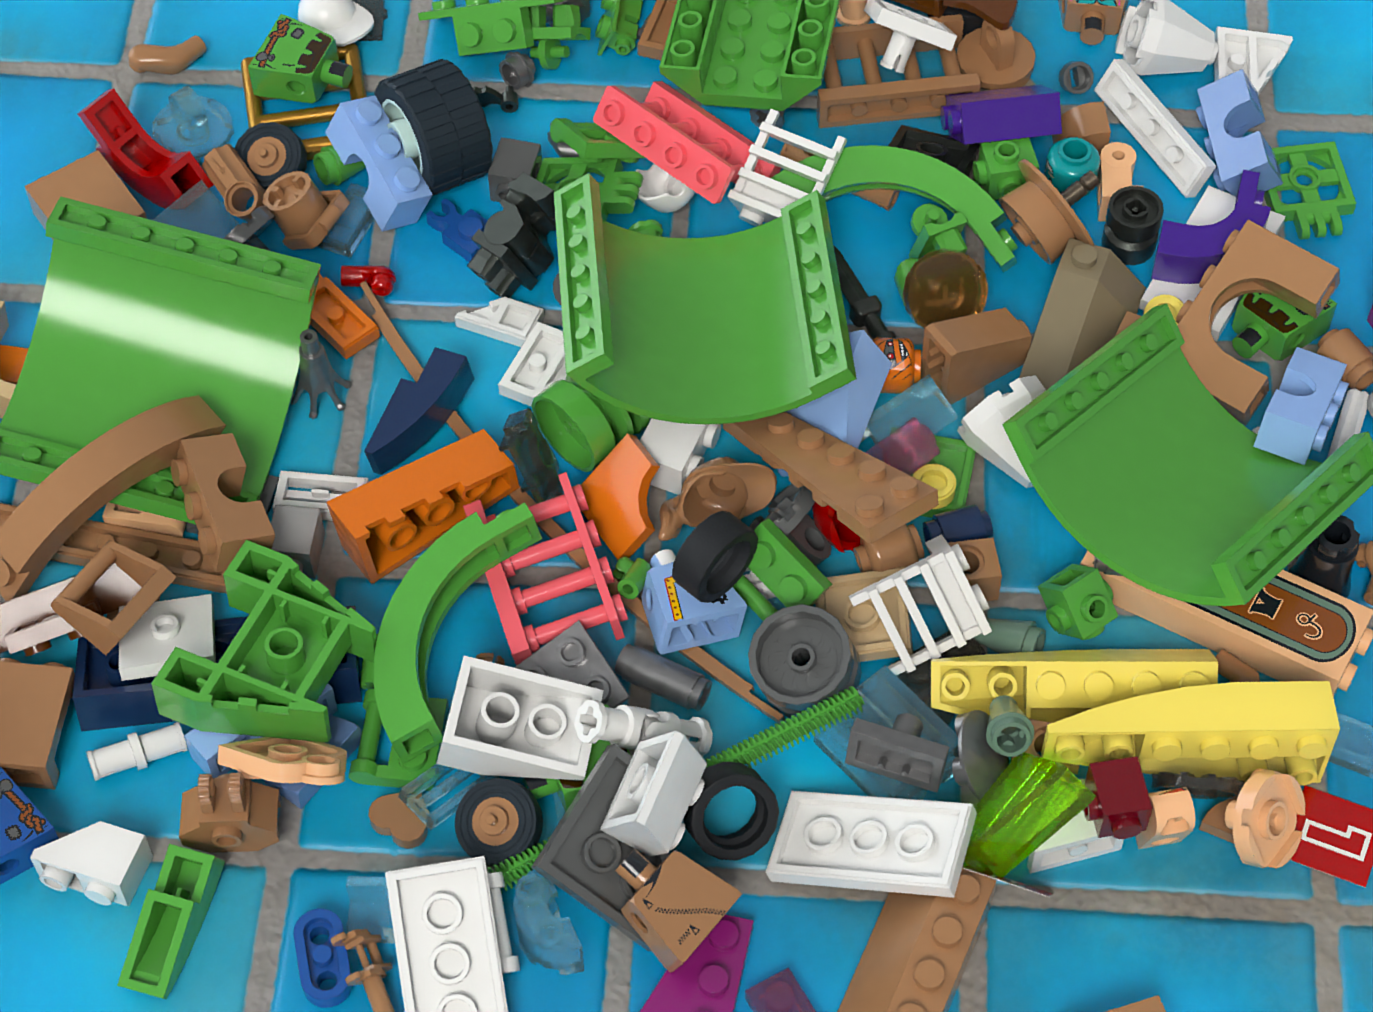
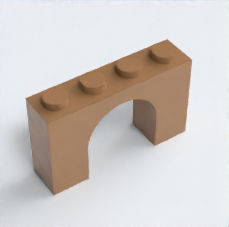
[1176,220,1340,426]

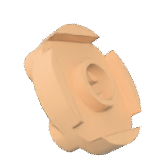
[1225,768,1305,869]

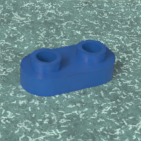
[293,908,353,1008]

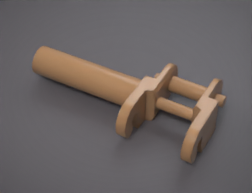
[330,929,395,1012]

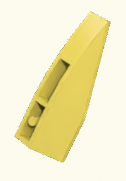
[930,649,1218,723]
[1041,681,1340,786]

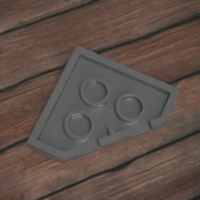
[531,744,669,951]

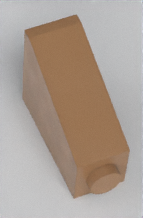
[920,307,1032,408]

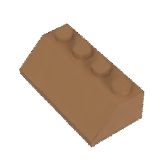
[838,867,997,1012]

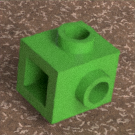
[973,137,1040,200]
[1037,564,1118,640]

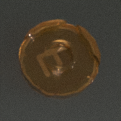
[903,248,988,328]

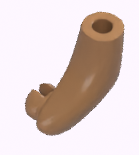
[128,35,206,74]

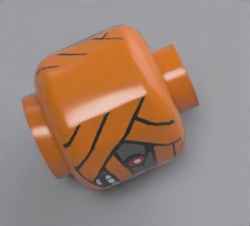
[873,337,921,394]

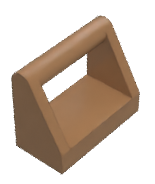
[51,540,176,655]

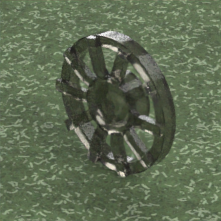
[1152,772,1244,799]

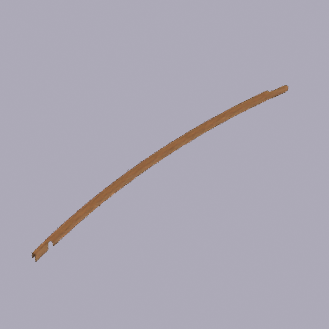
[360,281,786,725]

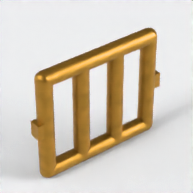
[241,43,367,160]

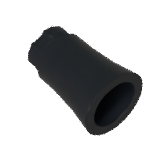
[1288,515,1360,598]

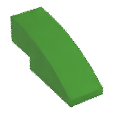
[117,844,225,999]

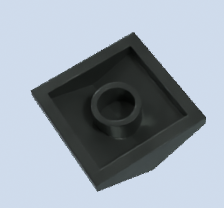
[888,125,979,177]

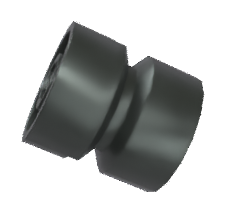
[1102,186,1164,265]

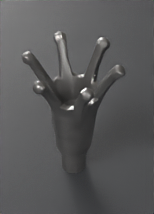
[290,329,351,419]

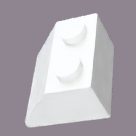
[600,730,707,857]

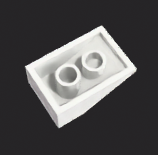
[436,656,604,780]

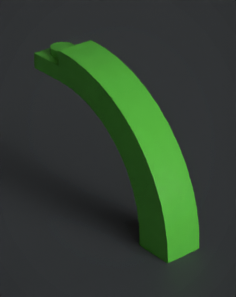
[771,145,1018,272]
[373,502,542,764]

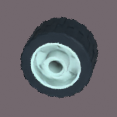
[374,59,493,196]

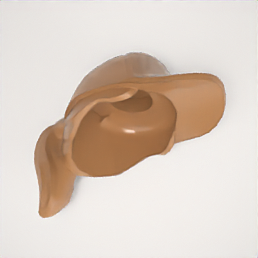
[658,456,777,541]

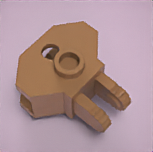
[179,773,282,853]

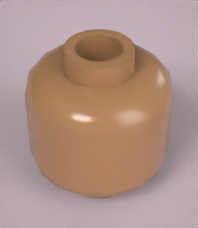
[853,524,924,573]

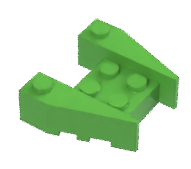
[151,540,377,742]

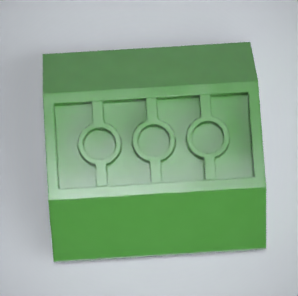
[659,0,840,111]

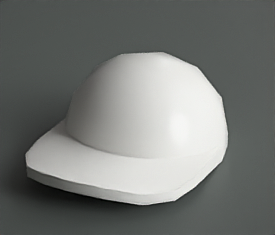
[298,0,374,47]

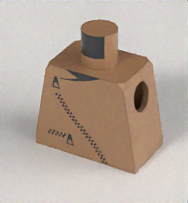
[615,849,742,973]

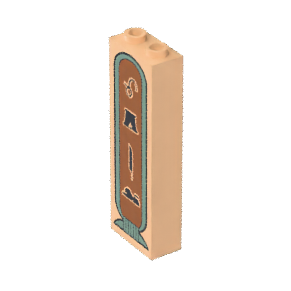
[1080,551,1373,698]

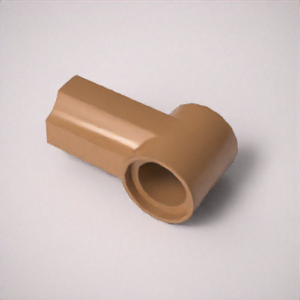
[201,144,266,222]

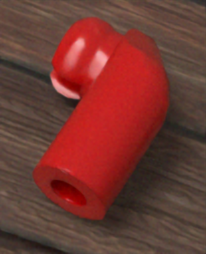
[340,265,396,296]

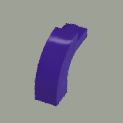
[1151,170,1271,284]

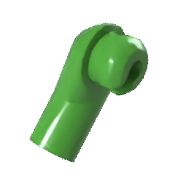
[613,557,651,599]

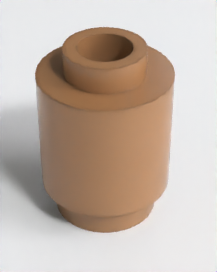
[1317,328,1373,391]

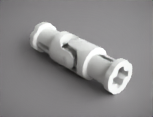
[574,700,713,757]

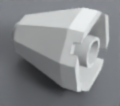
[1115,0,1218,75]
[957,375,1046,488]

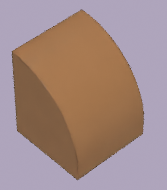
[1052,101,1111,155]

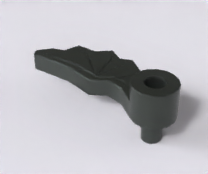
[473,86,518,113]

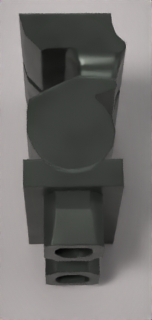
[467,172,556,298]

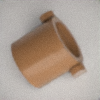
[263,171,350,250]

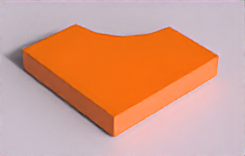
[581,433,660,560]

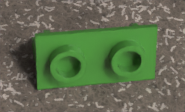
[595,0,643,56]

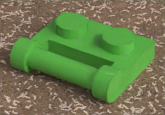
[550,118,645,163]
[733,518,832,621]
[348,688,449,791]

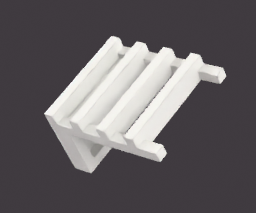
[727,109,847,226]
[848,534,992,679]

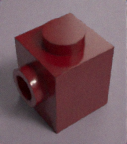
[1082,756,1153,839]

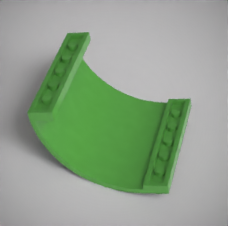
[554,173,857,425]
[0,196,321,525]
[1002,303,1373,606]

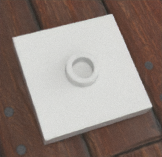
[119,594,216,681]

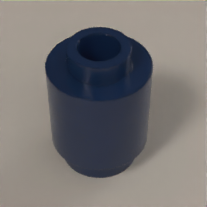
[923,504,993,555]

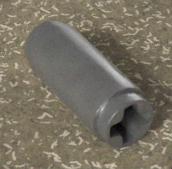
[615,644,712,711]

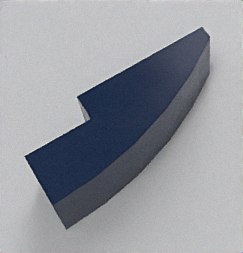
[364,347,474,475]

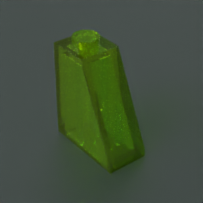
[963,752,1096,878]

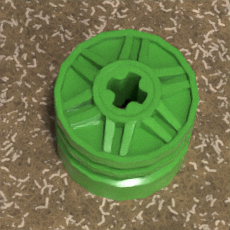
[531,375,650,472]

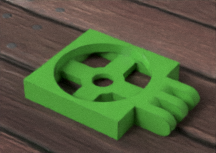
[1264,141,1357,240]
[536,157,643,221]

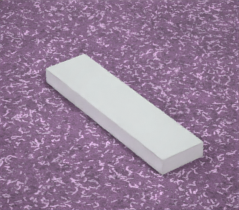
[1094,59,1217,198]

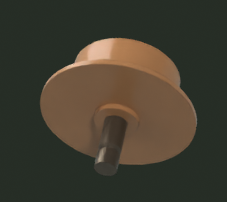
[999,159,1100,265]

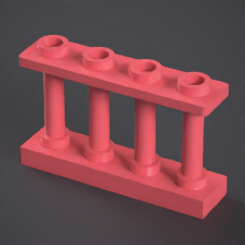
[593,81,781,204]
[463,472,628,666]

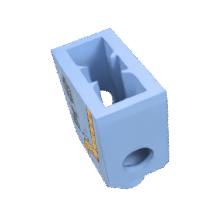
[642,549,747,655]

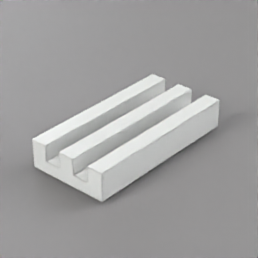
[272,471,369,521]

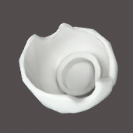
[636,163,696,213]

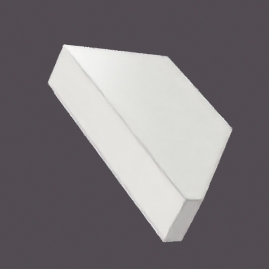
[455,297,545,347]

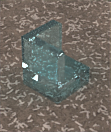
[346,876,395,944]

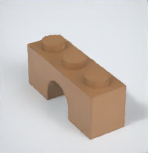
[171,433,275,572]

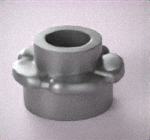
[499,52,536,90]

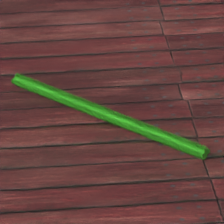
[487,686,865,893]

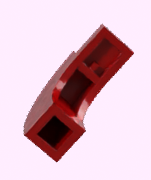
[78,89,214,210]

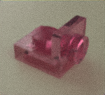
[865,417,940,476]

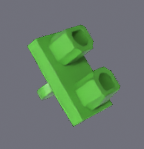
[528,4,591,70]
[909,204,968,259]

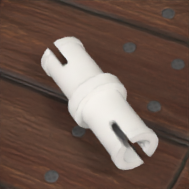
[86,722,188,781]

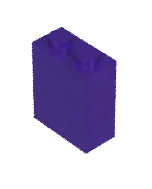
[940,85,1062,145]

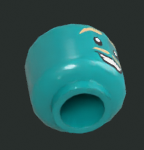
[1044,137,1101,196]

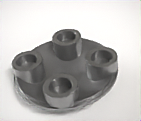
[952,710,1009,805]

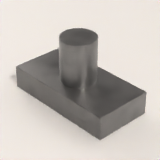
[845,713,949,793]

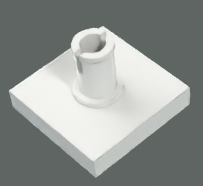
[864,0,957,74]

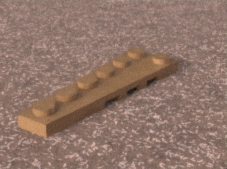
[723,412,939,544]

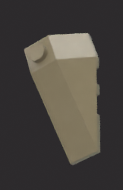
[1019,238,1146,390]

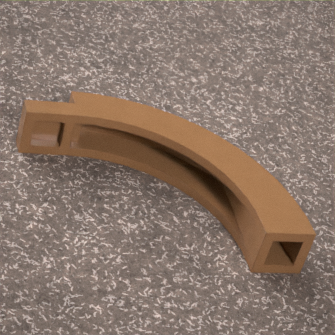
[0,395,226,601]

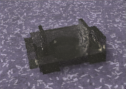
[499,408,563,503]

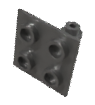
[514,621,630,708]

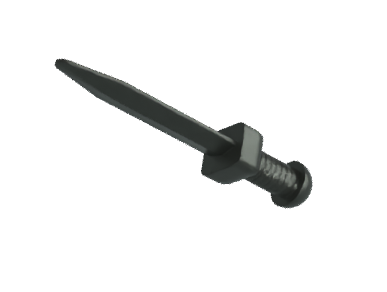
[833,245,897,339]

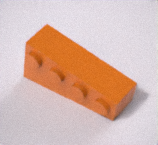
[326,429,520,584]

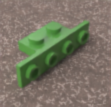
[418,0,566,56]

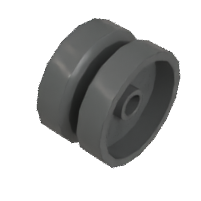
[748,604,862,719]

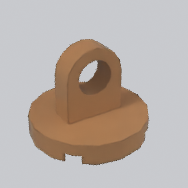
[956,20,1036,90]

